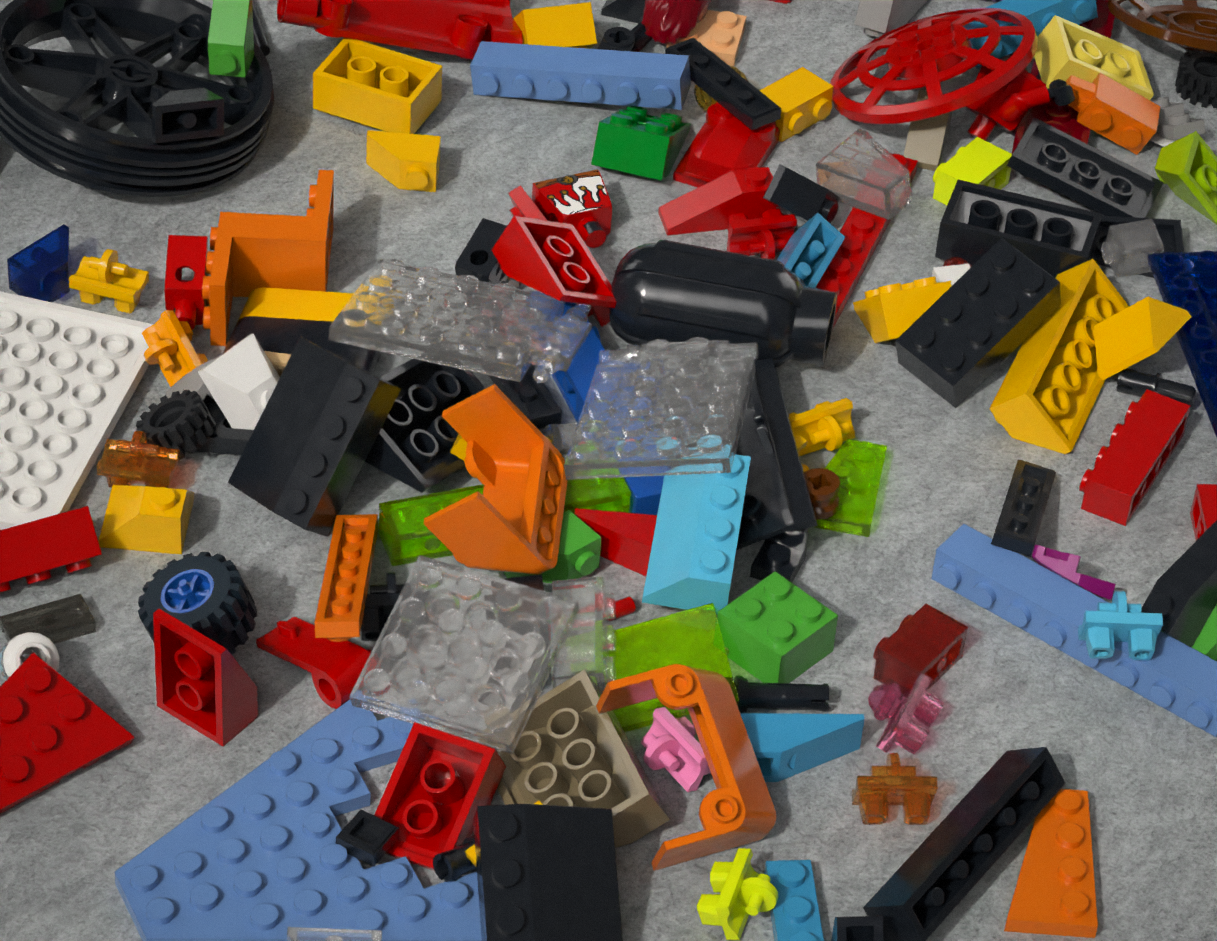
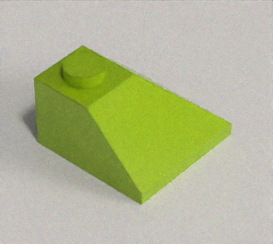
[1155,131,1217,225]

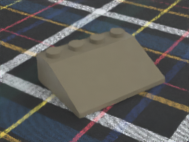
[474,669,670,848]

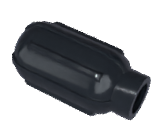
[609,240,837,368]

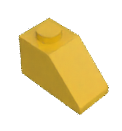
[366,130,441,192]

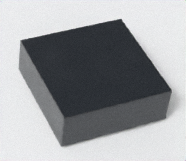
[336,810,399,866]

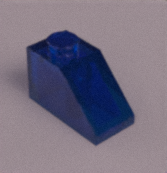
[7,224,71,302]

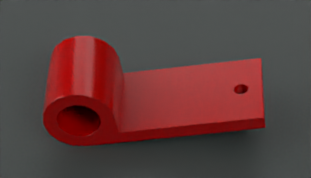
[256,616,382,709]

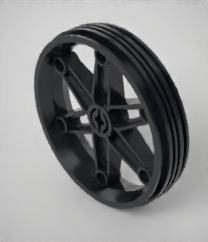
[0,0,274,197]

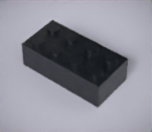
[895,238,1061,408]

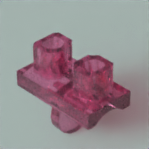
[868,673,944,755]

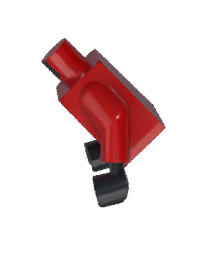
[965,59,1075,141]

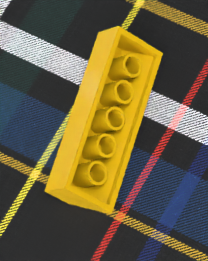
[989,259,1129,454]

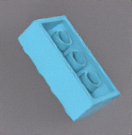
[642,450,751,615]

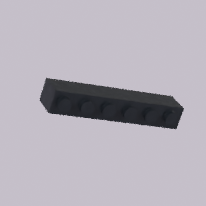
[863,747,1065,941]

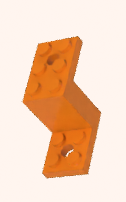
[202,170,334,346]

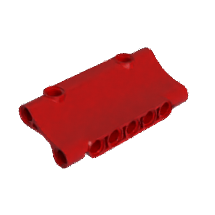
[277,0,523,59]

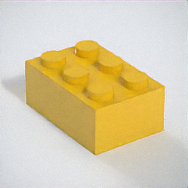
[313,38,443,134]

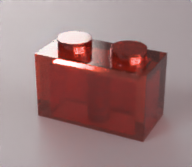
[873,603,968,702]

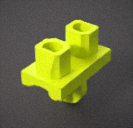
[697,848,779,940]

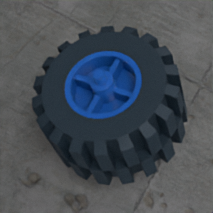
[138,552,257,655]

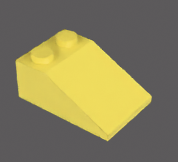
[1034,15,1154,100]

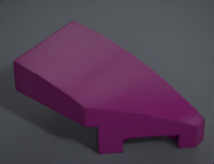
[1032,545,1116,600]

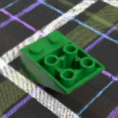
[591,106,691,180]

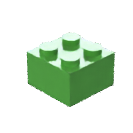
[714,572,838,683]

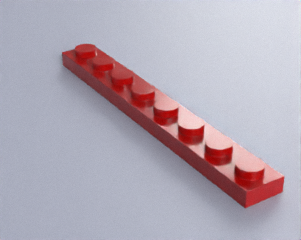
[815,152,918,330]

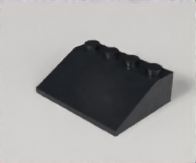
[228,336,401,536]
[365,340,486,493]
[473,804,623,941]

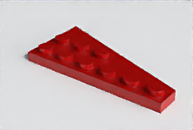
[0,652,135,814]

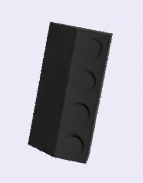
[935,179,1103,278]

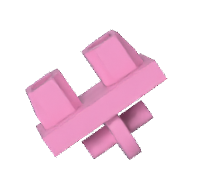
[641,707,711,792]

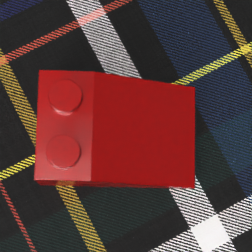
[492,216,617,308]
[153,609,258,747]
[374,722,506,871]

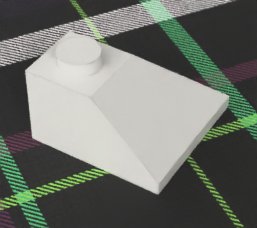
[198,333,280,430]

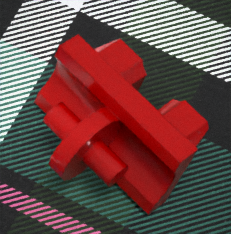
[727,208,797,260]

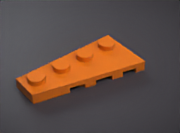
[1004,789,1098,938]

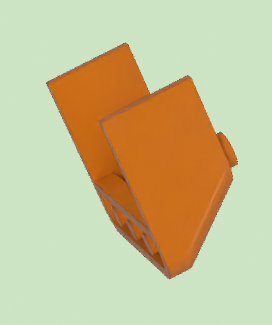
[423,384,568,575]
[596,664,776,871]

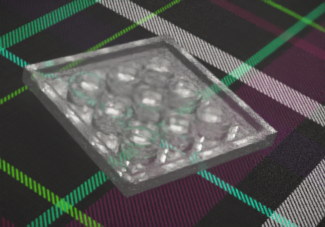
[349,555,579,754]

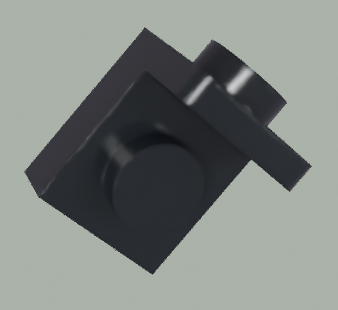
[750,528,809,583]

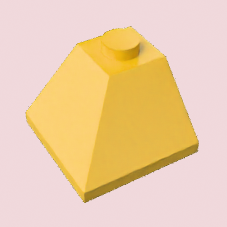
[98,485,194,555]

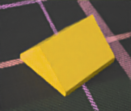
[1094,297,1192,381]

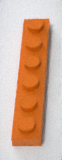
[314,514,378,642]

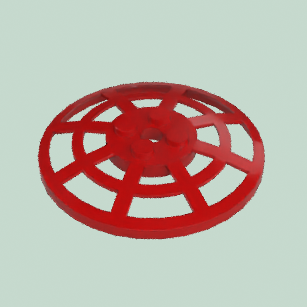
[830,8,1038,124]

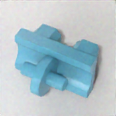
[1078,591,1163,661]

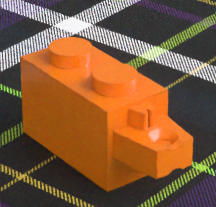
[1066,73,1160,155]

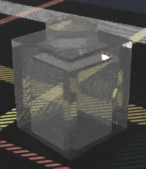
[1102,219,1164,278]

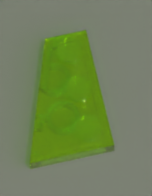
[814,439,887,537]

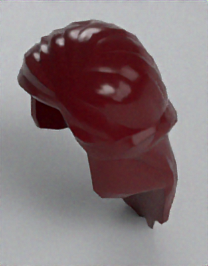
[641,0,711,45]

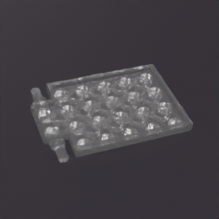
[329,259,592,383]
[564,337,758,480]

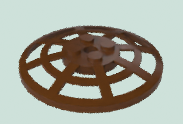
[1107,0,1217,54]

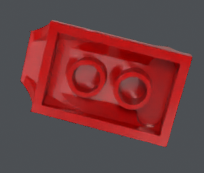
[673,102,780,187]

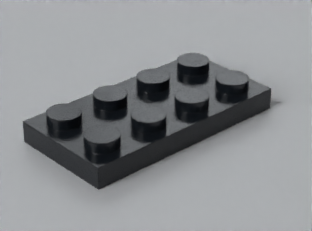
[1007,117,1164,218]

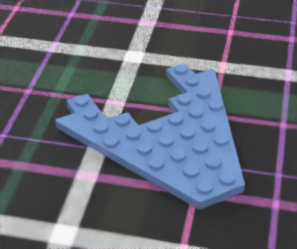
[114,693,482,941]

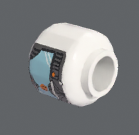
[0,632,60,680]

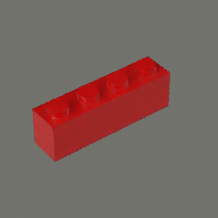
[1079,389,1190,526]
[0,506,102,592]

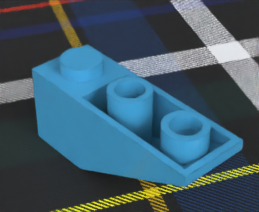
[740,713,865,782]

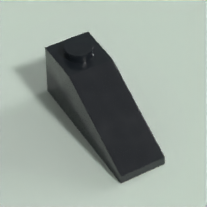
[1141,520,1217,648]

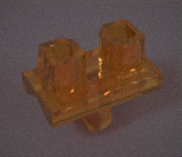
[97,430,180,488]
[851,753,938,825]

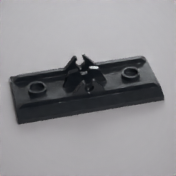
[663,358,818,550]

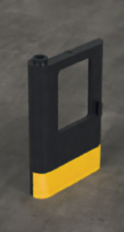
[189,287,397,455]

